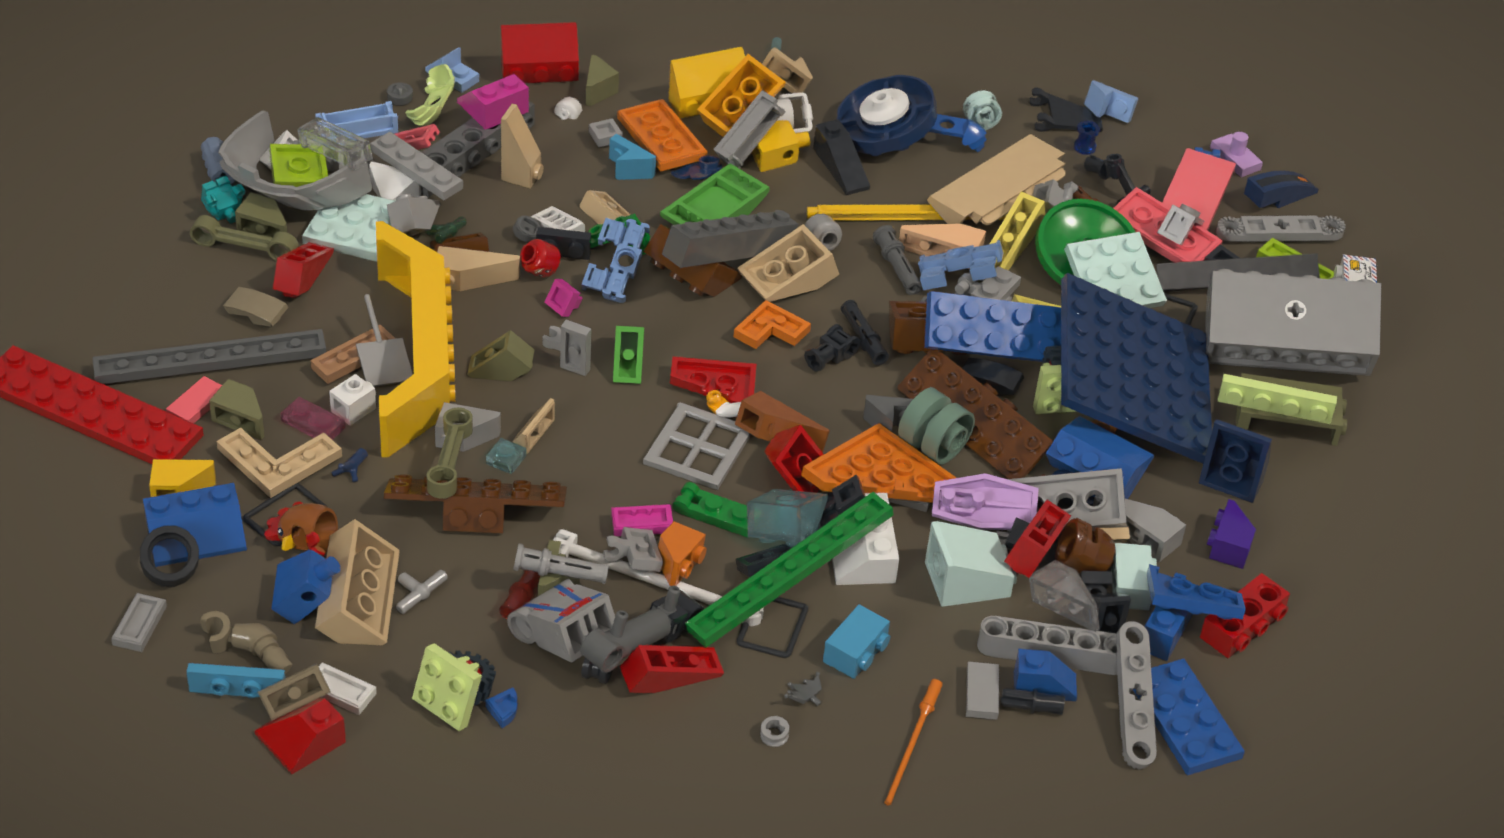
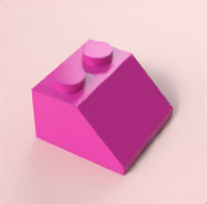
[457,74,529,130]

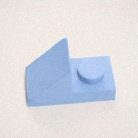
[425,47,479,93]
[1084,80,1139,123]

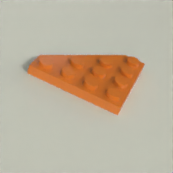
[801,423,956,503]

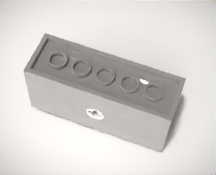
[1205,269,1381,376]

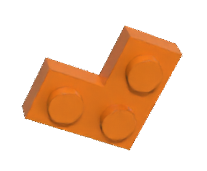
[733,300,811,349]

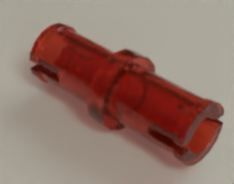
[499,570,540,619]

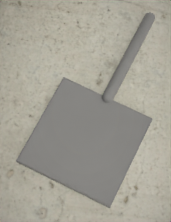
[356,294,413,386]

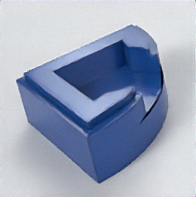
[486,687,518,728]

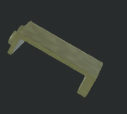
[1236,373,1347,446]

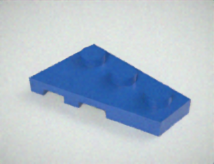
[1147,564,1246,619]

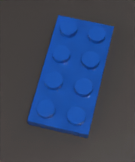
[1133,659,1245,776]

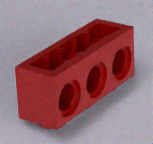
[1200,573,1290,658]

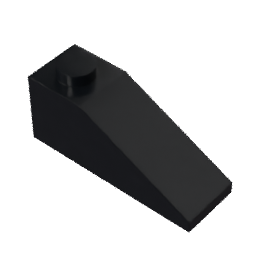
[813,119,870,195]

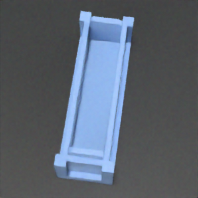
[315,101,398,144]

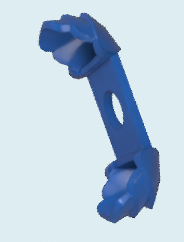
[922,114,986,152]

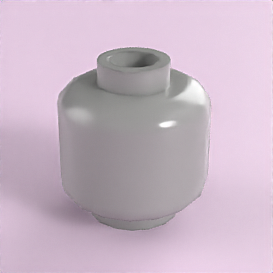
[805,214,842,251]

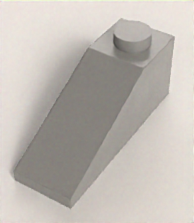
[1093,495,1186,562]

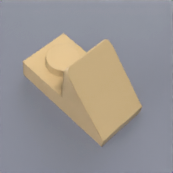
[762,47,813,93]

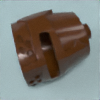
[1055,518,1115,574]

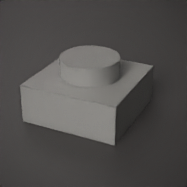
[589,118,623,147]

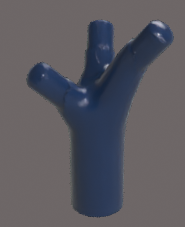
[332,448,368,482]

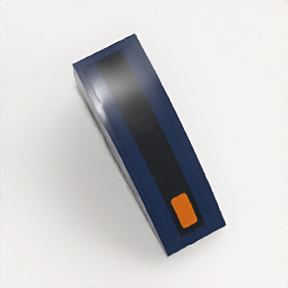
[1244,171,1318,208]

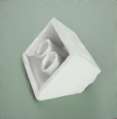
[832,493,899,585]

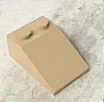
[737,224,839,302]

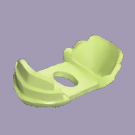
[405,64,455,126]

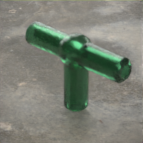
[425,216,467,243]

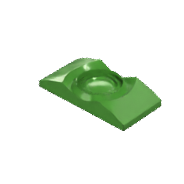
[660,163,770,225]

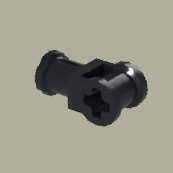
[804,324,860,372]

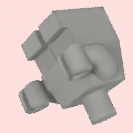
[1033,179,1078,215]

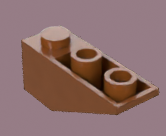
[735,391,830,453]

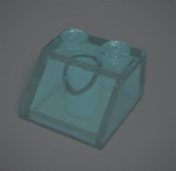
[747,489,827,546]

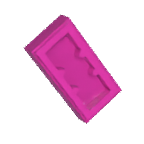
[611,504,673,536]

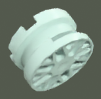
[963,90,1002,130]

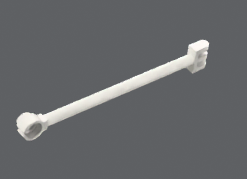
[553,529,763,626]

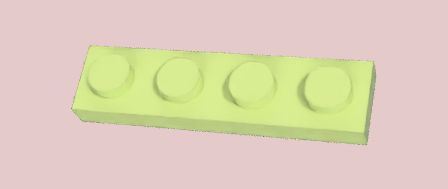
[1217,374,1337,424]

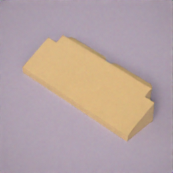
[927,134,1066,225]

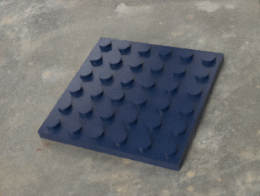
[1061,273,1212,464]

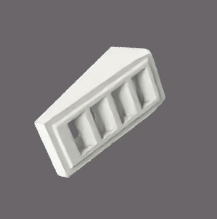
[531,206,585,232]

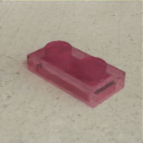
[281,397,345,440]

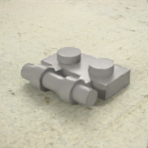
[955,266,1021,300]

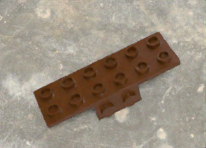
[897,349,1053,479]
[384,474,567,533]

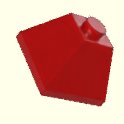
[764,425,824,500]
[255,698,346,774]

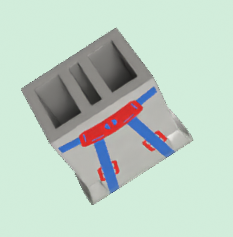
[507,579,615,663]

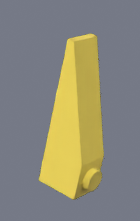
[990,192,1045,270]

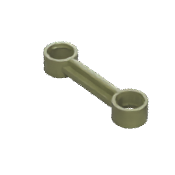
[190,215,299,261]
[427,407,473,498]

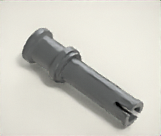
[872,225,922,295]

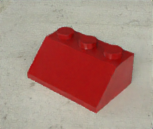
[501,22,579,83]

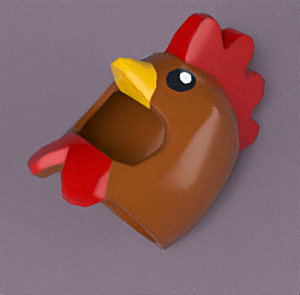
[264,501,338,557]

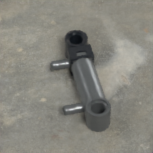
[580,586,705,673]

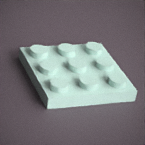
[302,194,395,262]
[1064,232,1167,308]

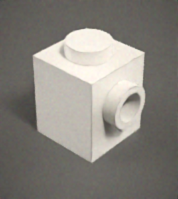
[329,374,376,426]

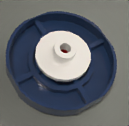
[837,75,937,156]

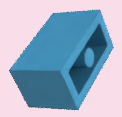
[823,604,891,679]

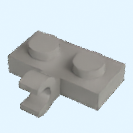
[543,320,591,376]
[603,527,663,572]

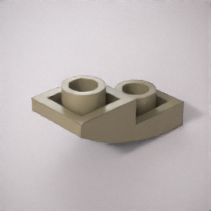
[223,287,288,327]

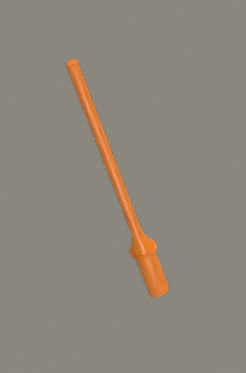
[885,679,943,805]

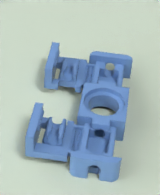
[582,218,650,303]
[918,240,1004,290]

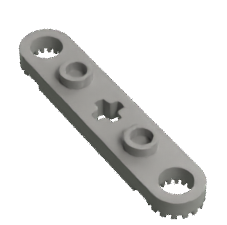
[1216,216,1346,242]
[1116,621,1156,770]

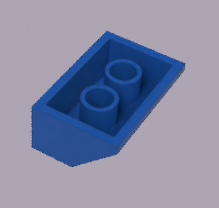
[1046,416,1154,499]
[143,483,247,567]

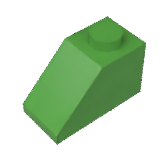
[613,326,644,384]

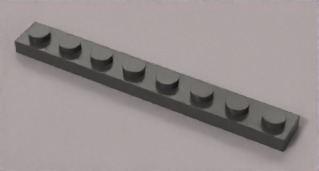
[92,329,326,384]

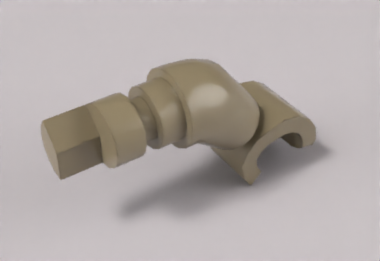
[200,611,293,674]

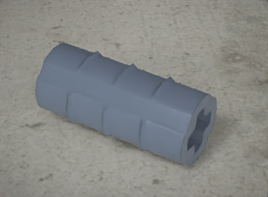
[201,137,234,184]

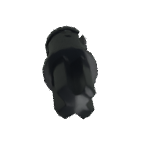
[1001,688,1065,715]

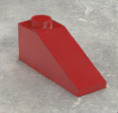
[273,242,334,298]
[1004,499,1071,578]
[620,645,724,693]

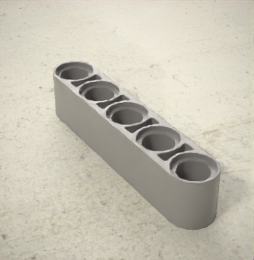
[977,616,1129,675]

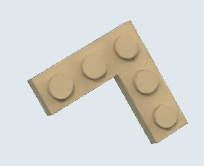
[217,428,342,498]

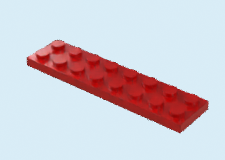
[0,345,204,464]

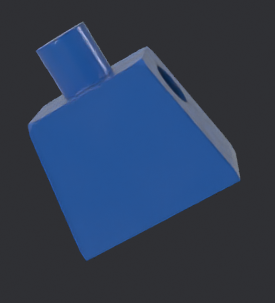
[272,550,340,624]

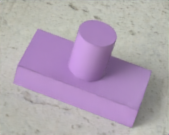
[1210,132,1263,177]

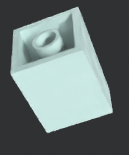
[925,521,1017,607]

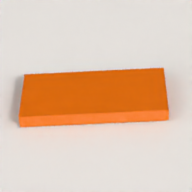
[617,99,708,172]

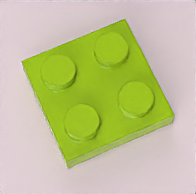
[269,144,328,187]

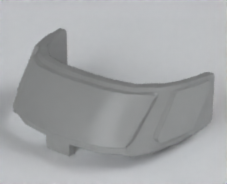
[218,110,372,210]

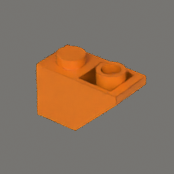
[658,521,707,586]

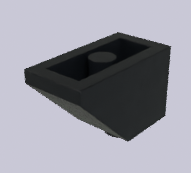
[1083,592,1131,634]

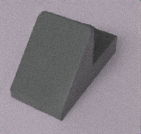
[863,395,913,432]

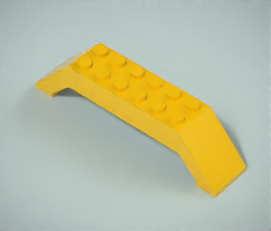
[376,221,456,457]

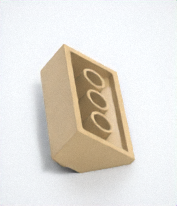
[315,519,400,645]

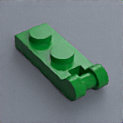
[672,482,760,538]

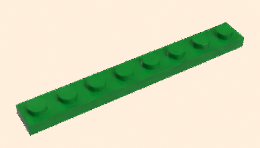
[685,492,894,648]

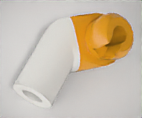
[706,390,741,418]

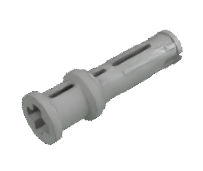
[513,543,609,584]

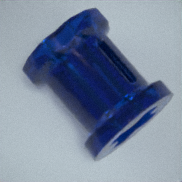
[1074,121,1100,155]

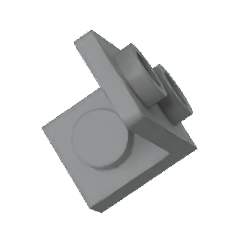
[1157,203,1204,246]

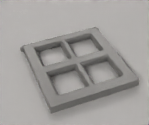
[643,402,752,490]

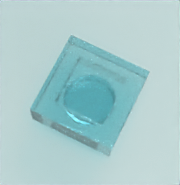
[486,438,526,474]

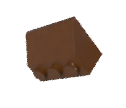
[643,224,742,297]
[889,301,968,355]

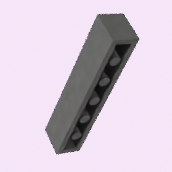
[662,210,798,268]

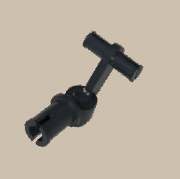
[1084,154,1151,204]

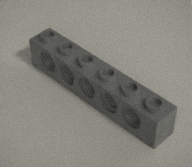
[421,102,535,198]

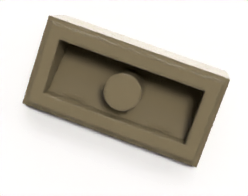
[258,663,331,720]

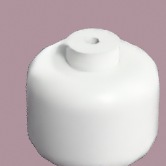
[554,97,582,120]

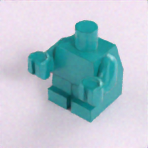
[201,176,246,223]

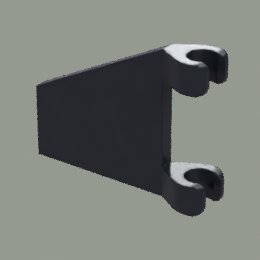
[1029,87,1103,132]

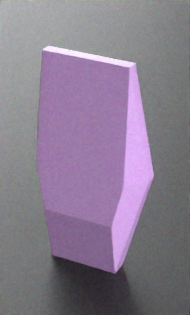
[932,473,1039,530]

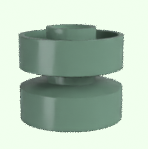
[898,387,975,464]

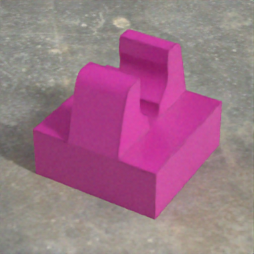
[544,279,583,317]

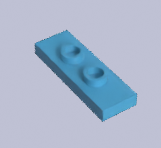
[187,663,285,698]

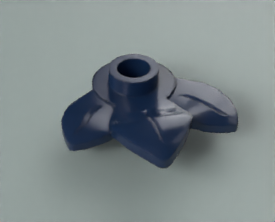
[671,155,722,180]

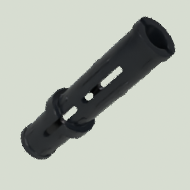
[840,300,889,365]

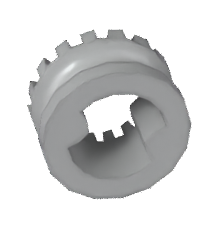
[760,716,789,747]

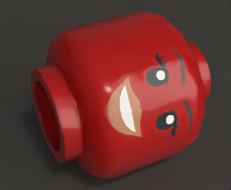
[520,239,560,278]

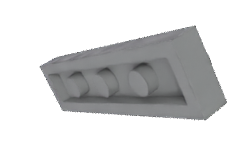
[370,132,463,200]

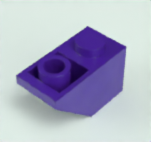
[1207,499,1256,569]

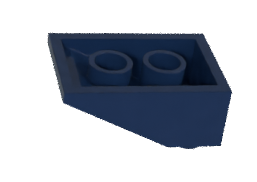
[1199,419,1272,503]

